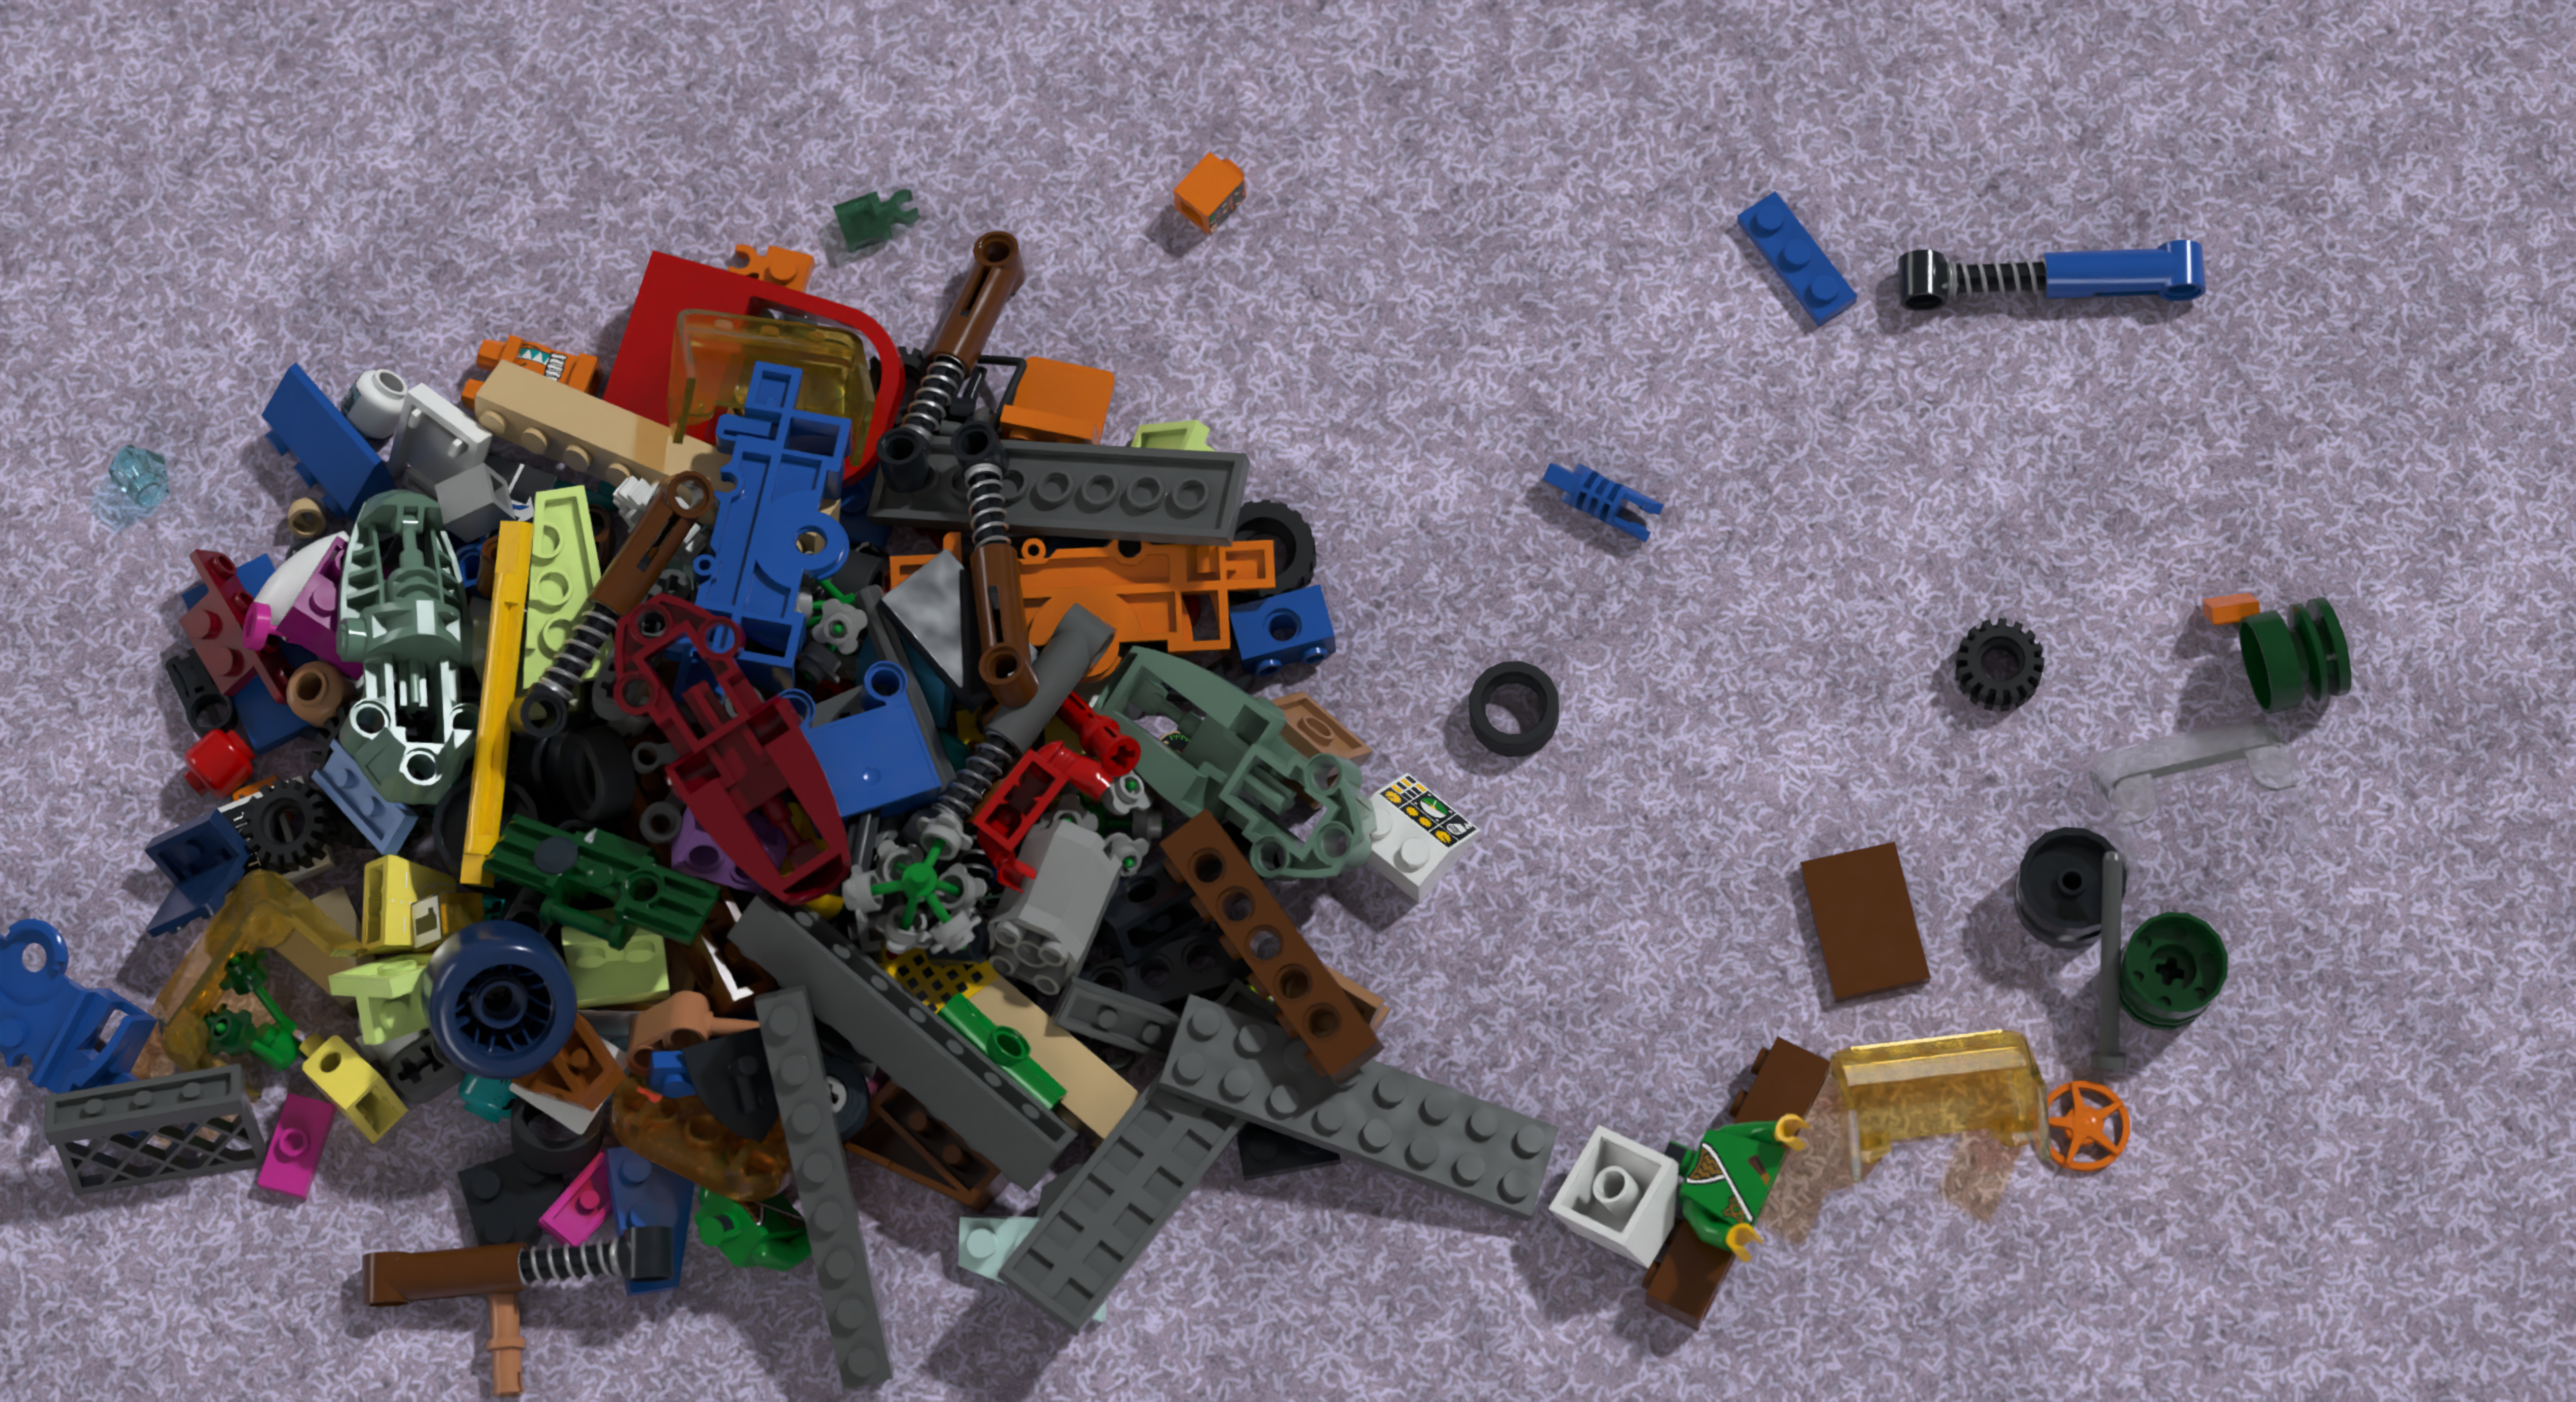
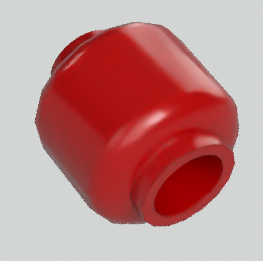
[182,729,256,799]

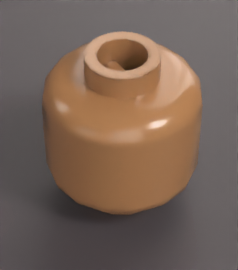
[286,661,357,729]

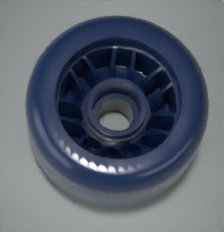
[421,920,577,1080]

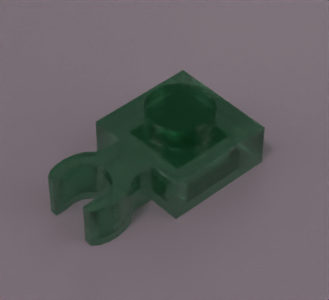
[833,189,920,253]

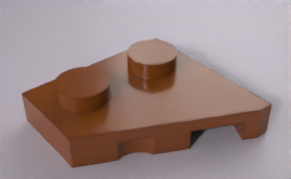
[511,1013,627,1112]

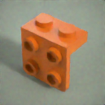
[1000,356,1115,445]

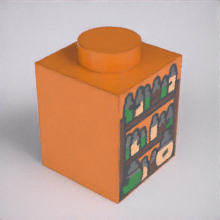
[1173,151,1246,236]

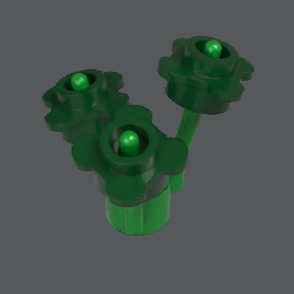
[196,949,302,1072]

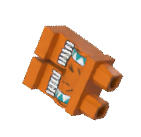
[461,335,603,412]

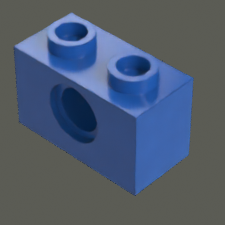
[1228,584,1336,677]

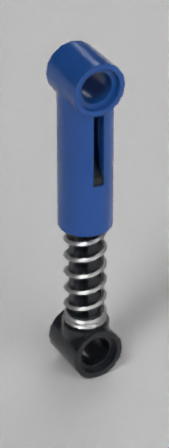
[1898,240,2206,311]

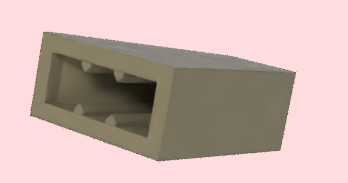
[254,885,379,1018]

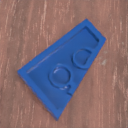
[603,1136,702,1297]

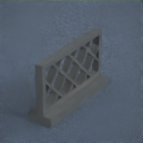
[44,1063,268,1195]

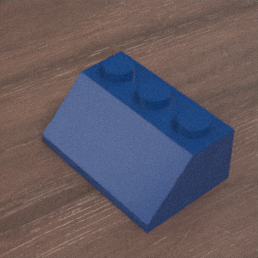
[261,363,398,523]

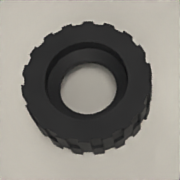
[1228,500,1316,604]

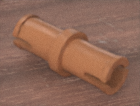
[486,1293,526,1397]

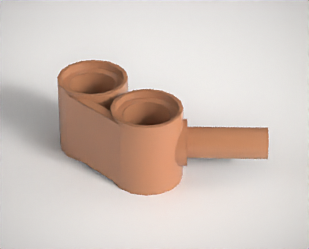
[625,991,760,1077]

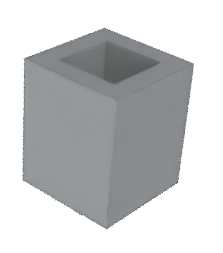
[434,462,516,543]

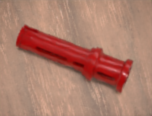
[1055,690,1141,777]

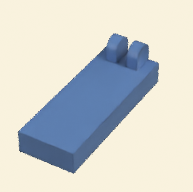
[311,738,419,856]

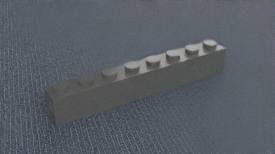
[726,889,1078,1193]
[754,984,894,1390]

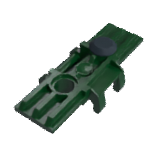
[481,814,722,951]

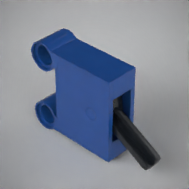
[779,661,942,880]

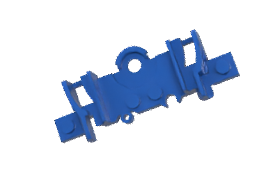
[664,361,852,704]
[0,919,158,1138]

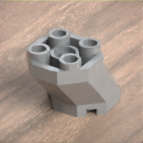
[987,819,1122,995]

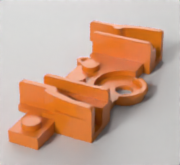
[890,532,1275,683]

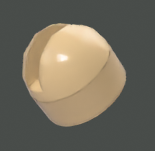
[288,496,326,538]

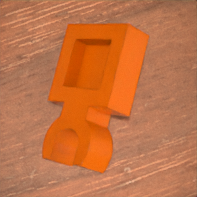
[727,244,815,293]

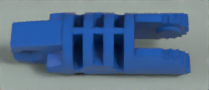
[1543,463,1664,543]

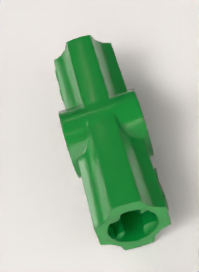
[937,992,1068,1112]

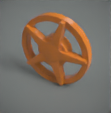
[2037,1080,2130,1172]

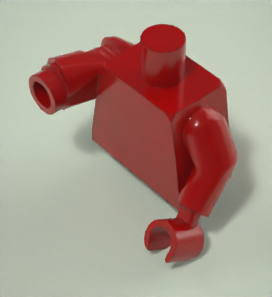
[972,740,1114,894]

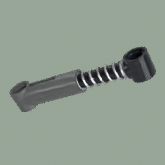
[895,603,1117,874]

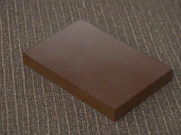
[1800,842,1931,1003]

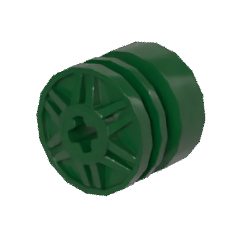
[2239,597,2352,714]
[2119,912,2228,1031]

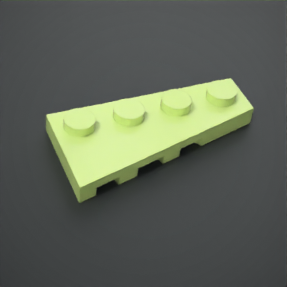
[522,485,614,692]

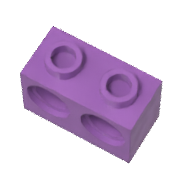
[671,807,786,894]

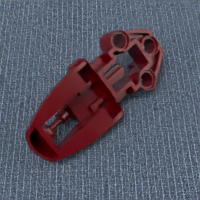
[613,593,852,906]

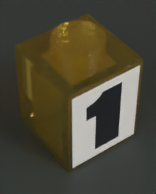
[411,892,484,952]

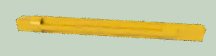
[460,521,534,887]

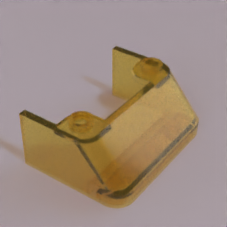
[667,309,875,467]
[154,870,368,1103]
[1830,1030,2051,1183]

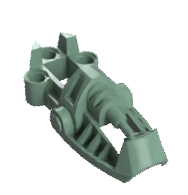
[336,489,480,805]
[1092,645,1377,882]

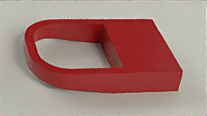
[602,250,905,490]

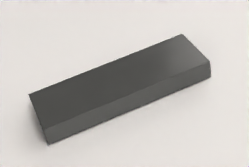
[1051,975,1182,1062]

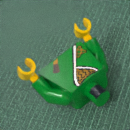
[1663,1114,1810,1262]
[694,1133,813,1272]

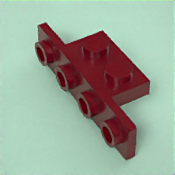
[178,549,296,705]

